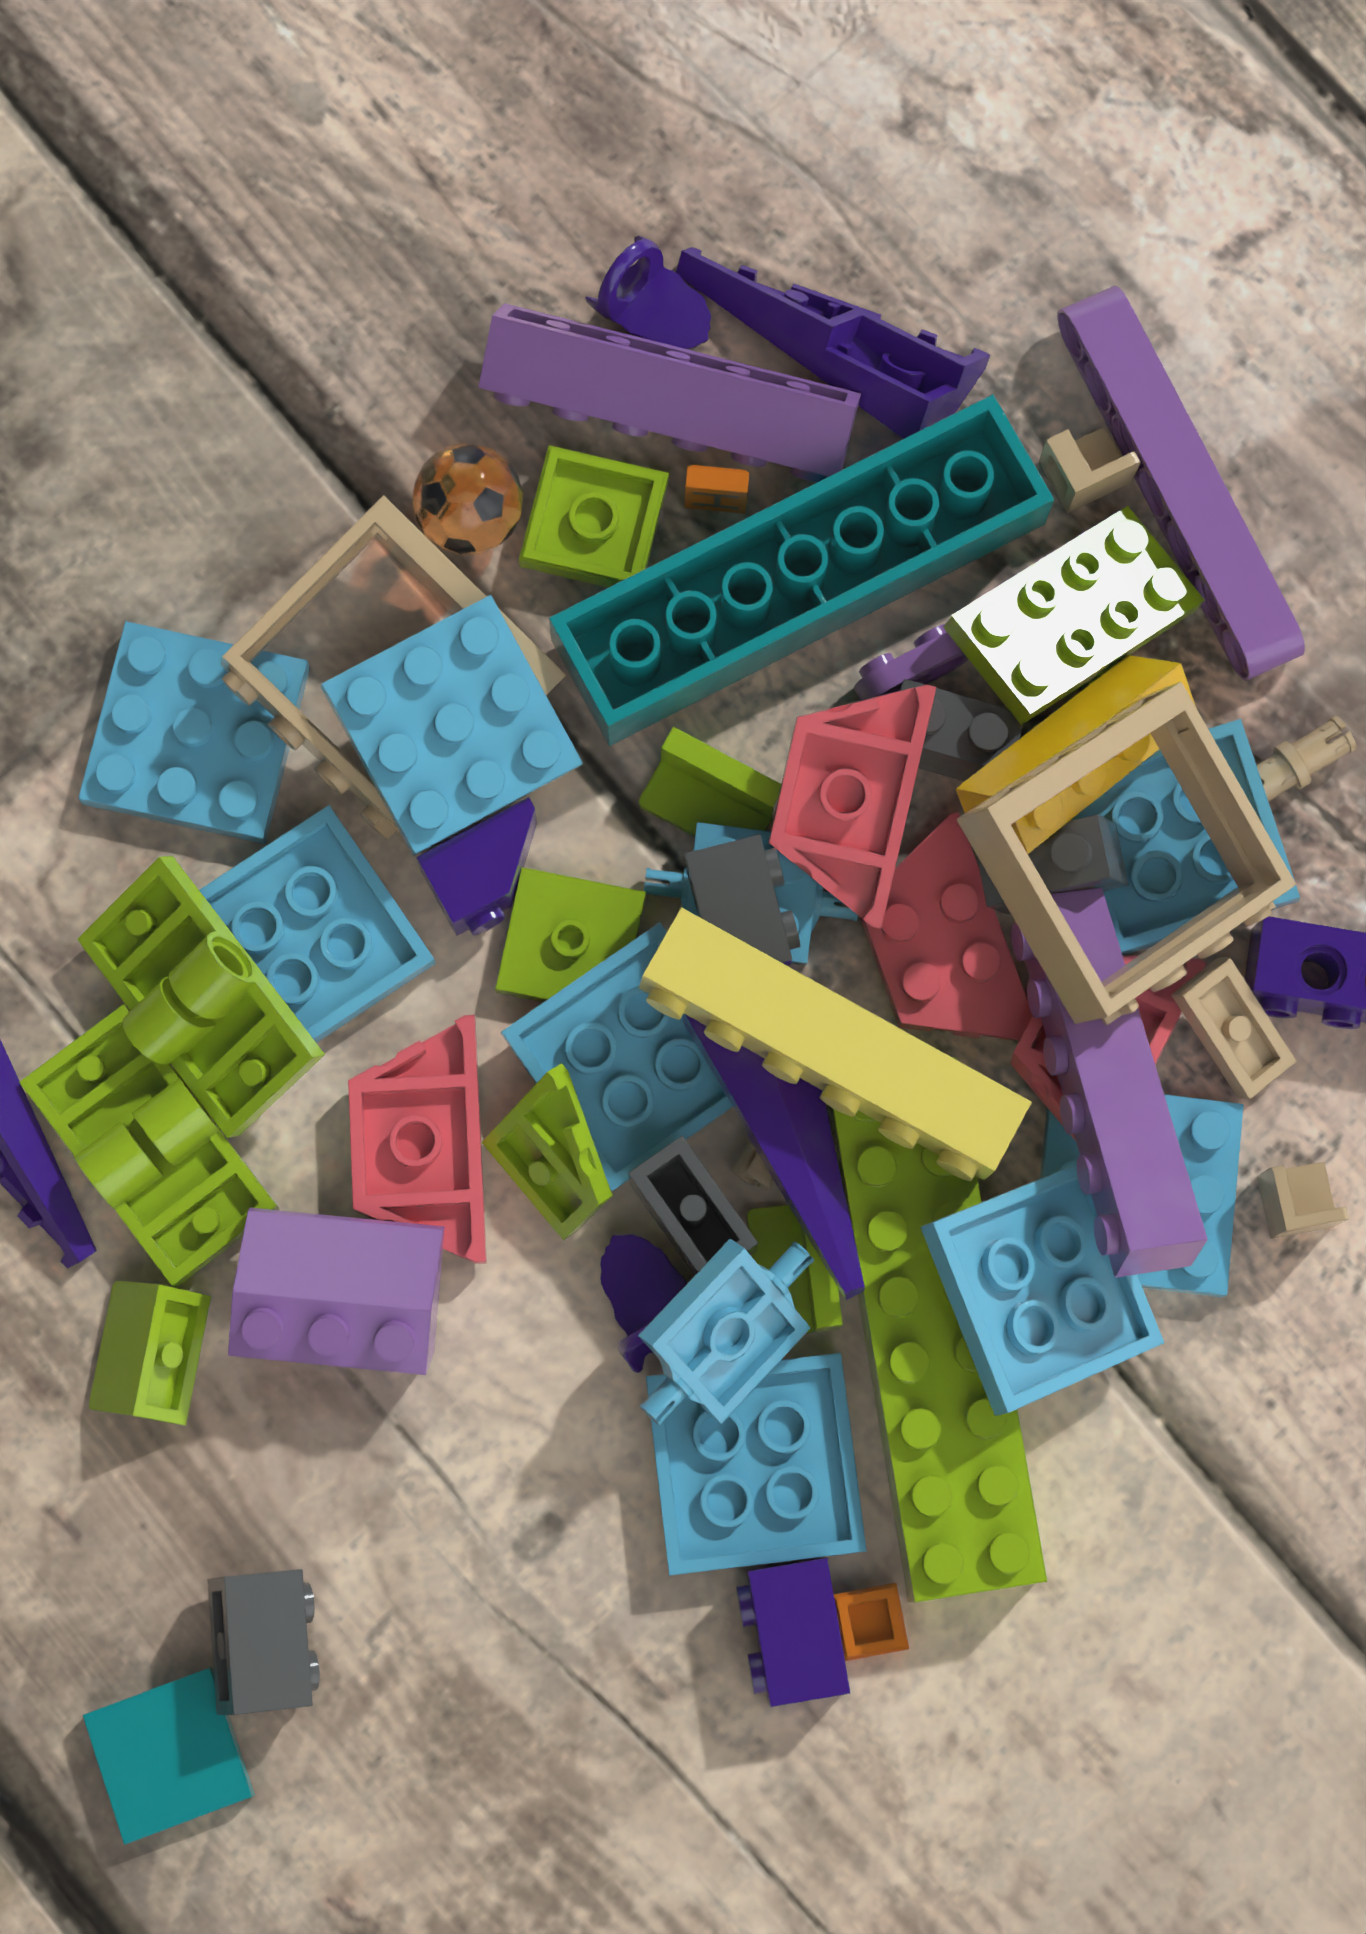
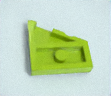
[481,1063,613,1241]

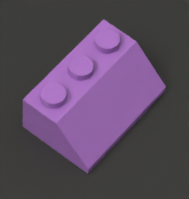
[228,1208,445,1375]

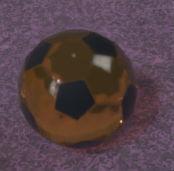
[412,444,523,555]

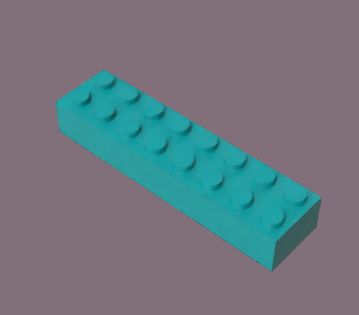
[549,394,1055,746]

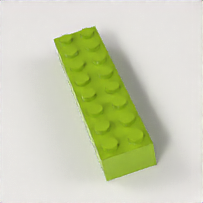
[826,1057,1047,1603]

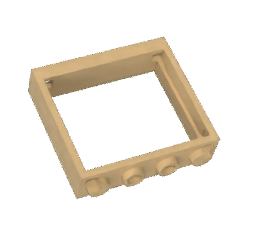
[221,495,566,842]
[956,682,1297,1025]

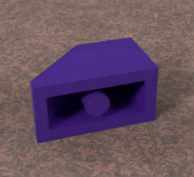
[416,797,537,936]

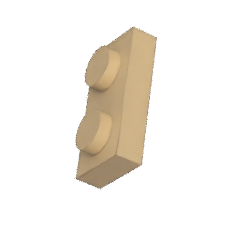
[1171,957,1297,1099]

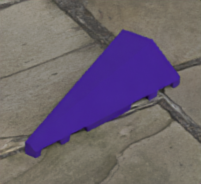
[675,247,990,439]
[682,967,865,1301]
[0,1039,97,1269]

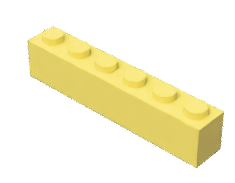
[639,907,1032,1181]

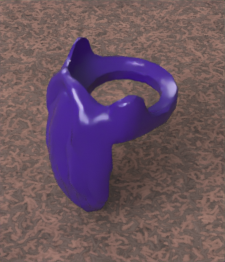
[585,235,711,350]
[600,1234,687,1373]

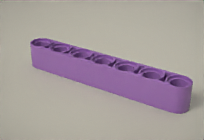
[1057,285,1305,681]

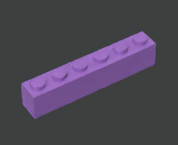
[478,303,861,482]
[1011,888,1208,1278]

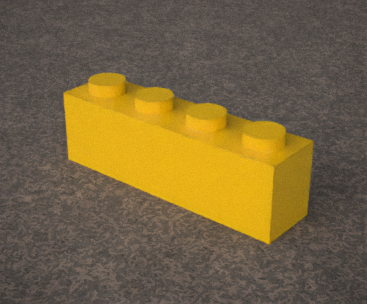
[955,655,1196,854]

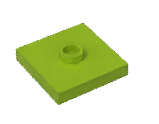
[519,445,669,588]
[495,867,646,1002]

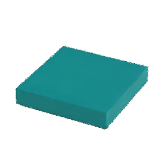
[83,1667,255,1845]

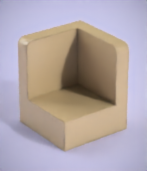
[1039,428,1141,514]
[1257,1162,1349,1239]

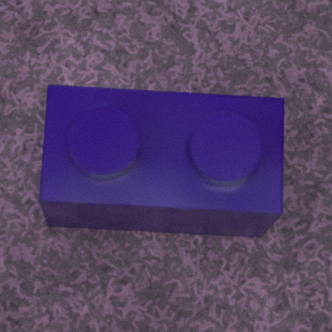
[736,1558,851,1707]

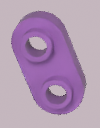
[854,624,969,701]

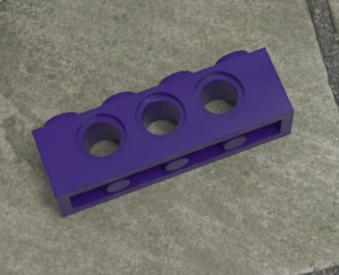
[1245,916,1366,1029]

